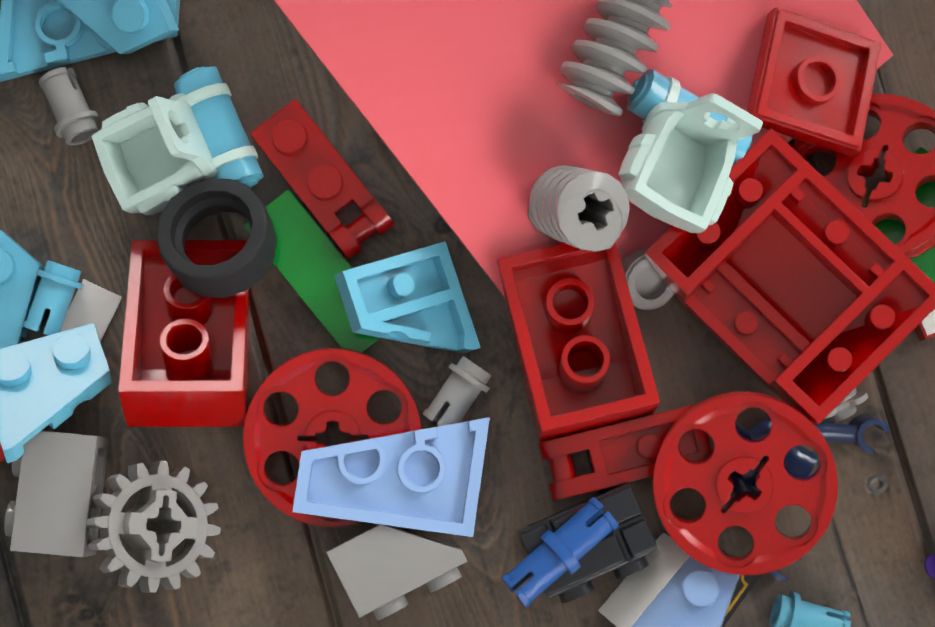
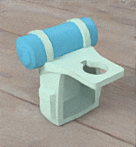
[91,66,264,215]
[618,69,763,233]

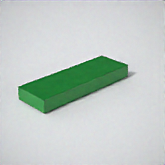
[243,189,383,353]

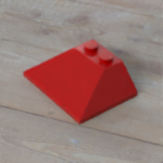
[644,128,935,425]

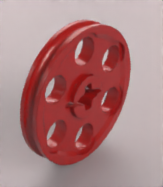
[793,94,935,259]
[243,348,421,527]
[653,391,838,575]

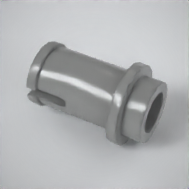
[38,67,100,146]
[423,356,492,426]

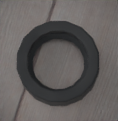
[156,178,277,298]

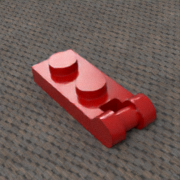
[250,98,395,260]
[538,404,712,501]

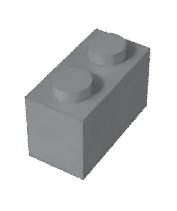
[4,431,109,557]

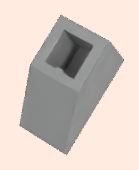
[326,524,468,621]

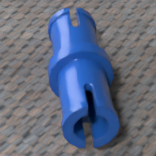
[501,497,619,608]

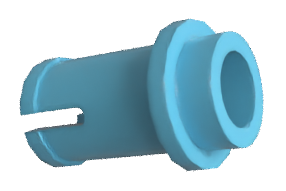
[23,260,83,335]
[770,592,851,627]

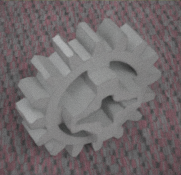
[86,460,221,593]

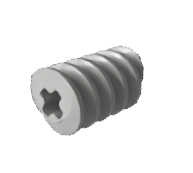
[557,0,672,116]
[528,165,630,252]

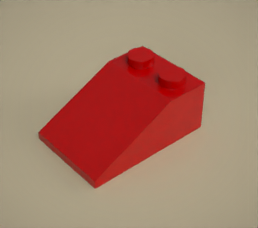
[118,240,249,427]
[497,242,660,443]

